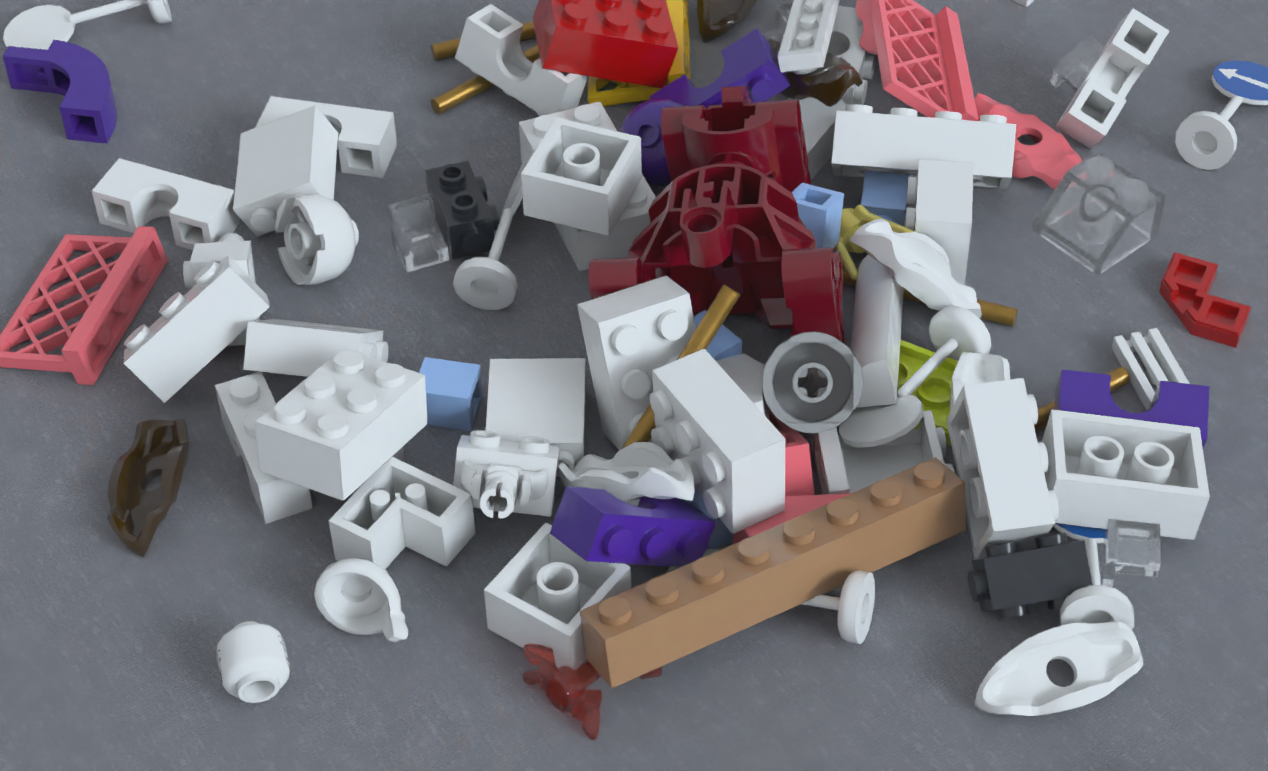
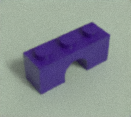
[649,28,791,108]
[1054,369,1210,448]
[550,486,716,567]

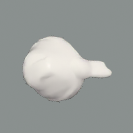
[314,558,408,642]

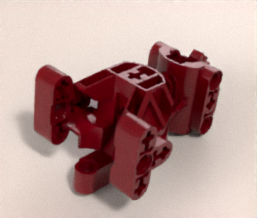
[588,86,845,344]

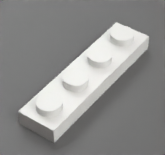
[778,0,840,74]

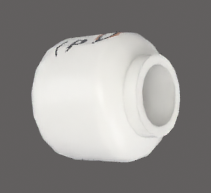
[216,621,290,703]

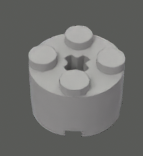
[762,332,863,433]

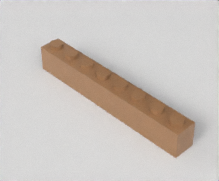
[580,457,966,689]

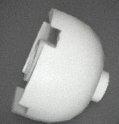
[275,194,359,285]

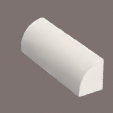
[850,254,904,408]

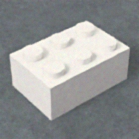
[577,276,696,450]
[255,348,427,501]
[649,348,785,534]
[946,378,1059,559]
[1042,409,1210,540]

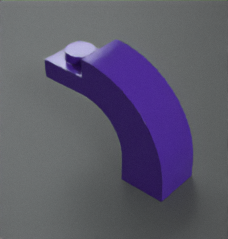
[3,40,117,144]

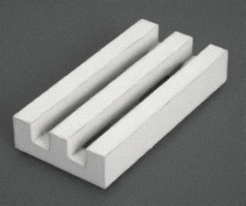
[1112,328,1190,411]

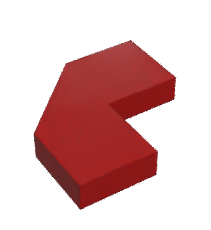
[1159,252,1251,348]

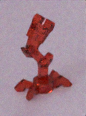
[523,644,662,740]

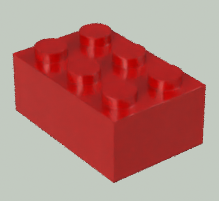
[533,0,678,88]

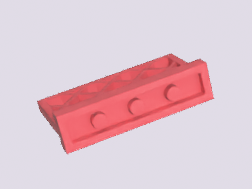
[869,0,978,121]
[0,226,168,385]

